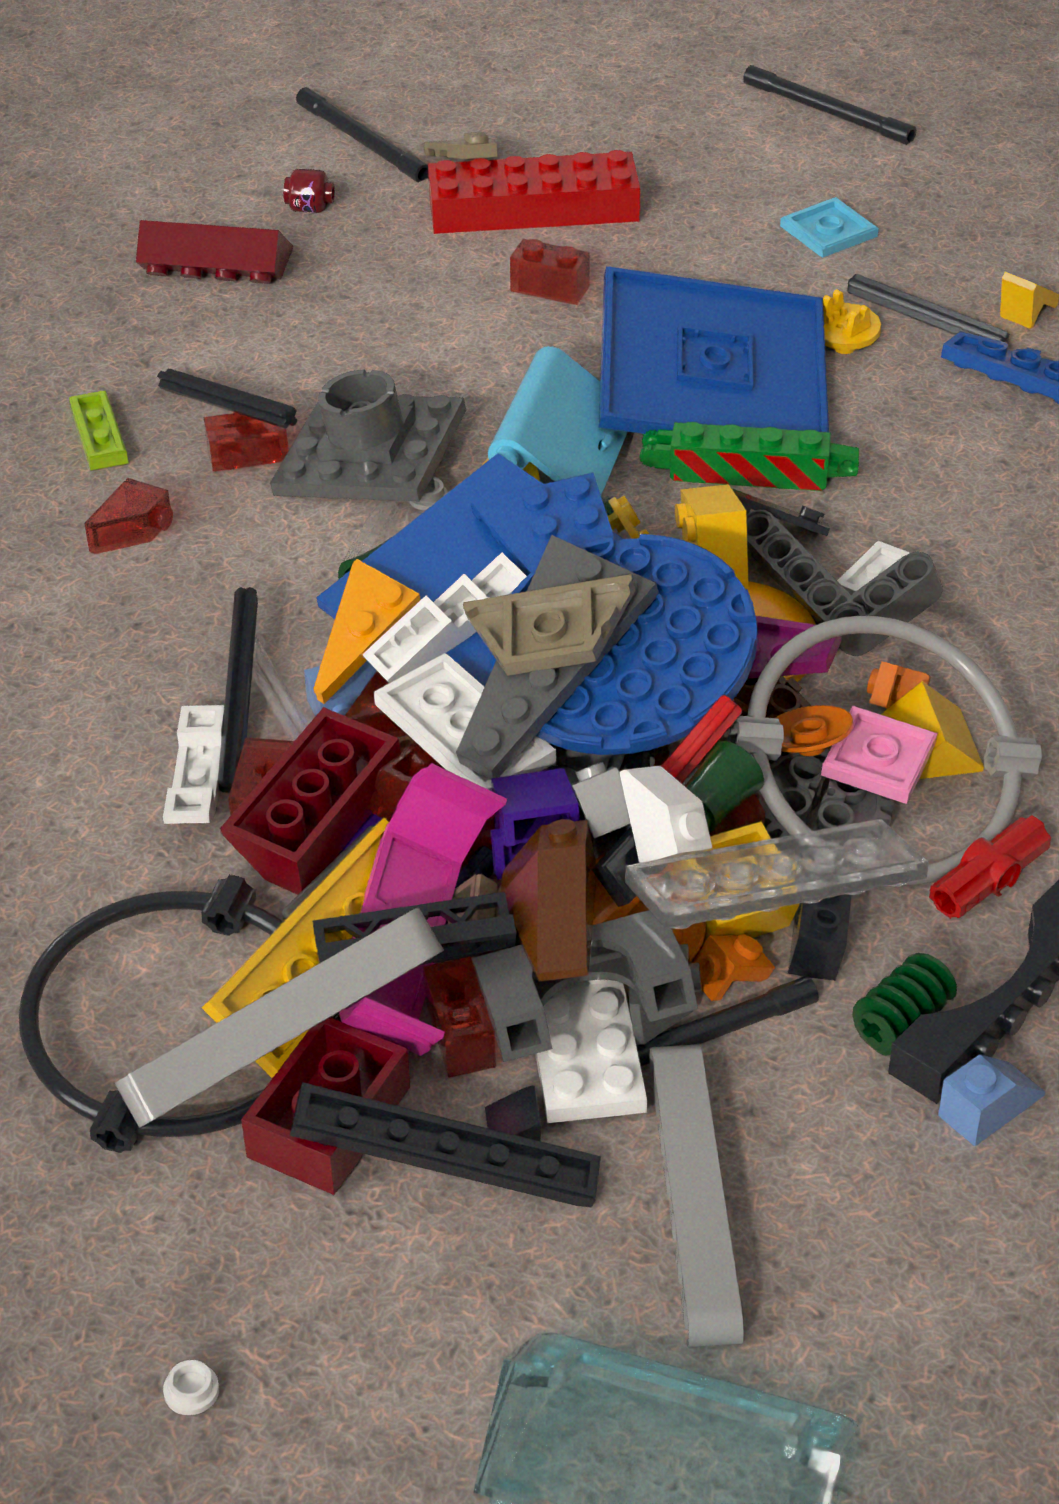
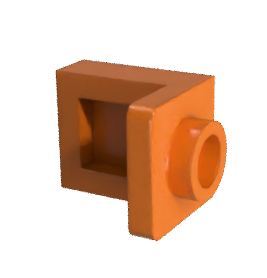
[867,661,931,708]
[692,934,775,1001]

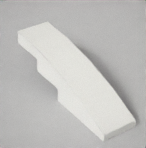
[362,553,527,683]

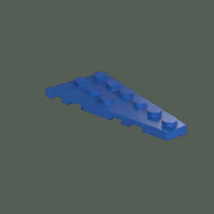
[470,473,615,576]

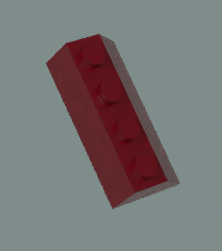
[136,220,293,284]
[220,707,403,895]

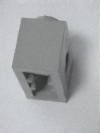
[571,762,630,838]

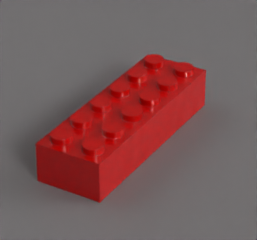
[428,150,640,234]

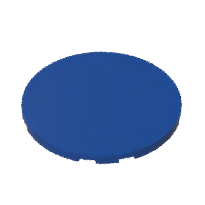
[489,534,758,755]

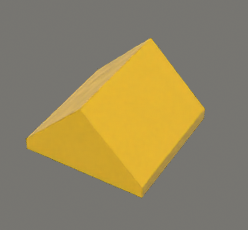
[880,681,984,779]

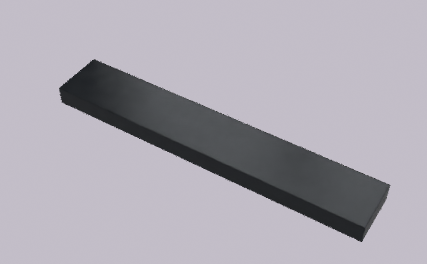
[290,1082,601,1208]

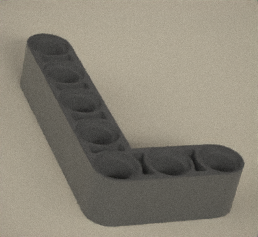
[746,509,943,656]

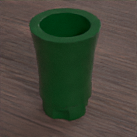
[685,741,764,832]

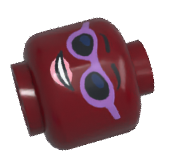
[283,169,335,213]

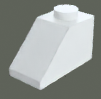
[620,766,712,865]

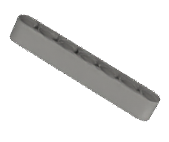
[114,907,444,1128]
[650,1044,744,1347]

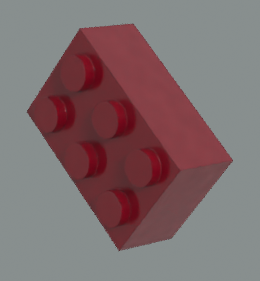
[241,1017,410,1195]

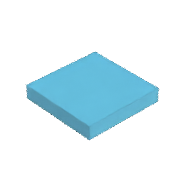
[780,197,878,258]

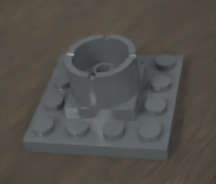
[270,369,466,502]

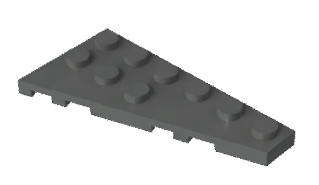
[456,535,658,780]

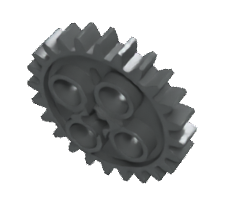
[745,747,894,867]

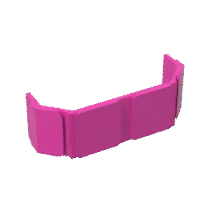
[339,763,507,1056]

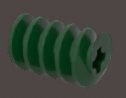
[852,953,957,1056]

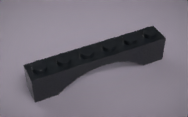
[888,880,1059,1104]

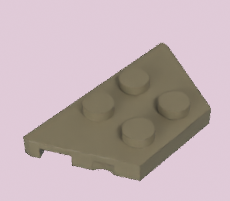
[463,574,636,676]

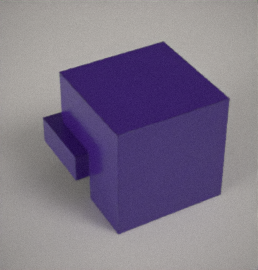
[491,768,584,879]

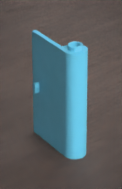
[488,346,627,495]

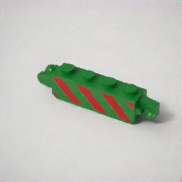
[639,422,859,491]

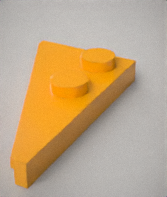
[313,559,421,704]

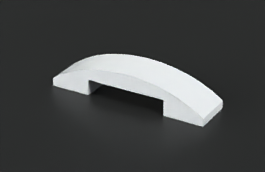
[163,705,224,824]

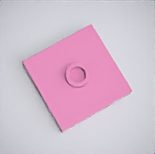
[821,706,938,804]

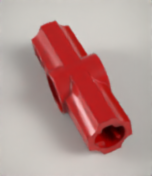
[929,815,1052,919]

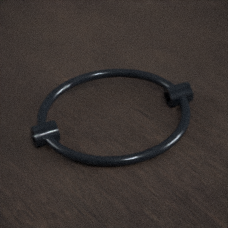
[19,874,332,1153]

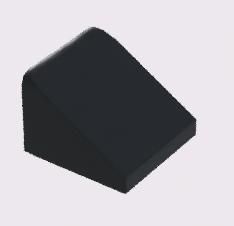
[485,1086,541,1141]

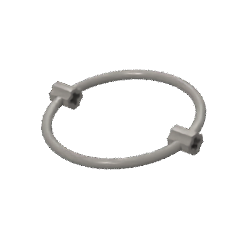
[727,616,1042,885]

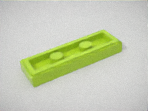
[69,391,129,471]

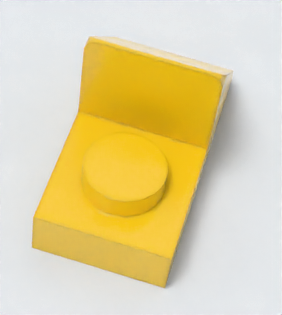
[1000,272,1059,329]

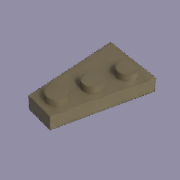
[424,132,498,159]

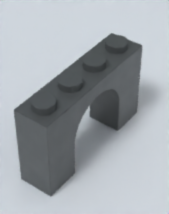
[472,907,698,1062]

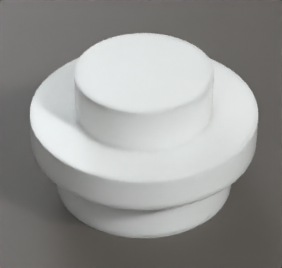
[163,1360,219,1415]

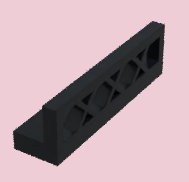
[312,892,516,965]

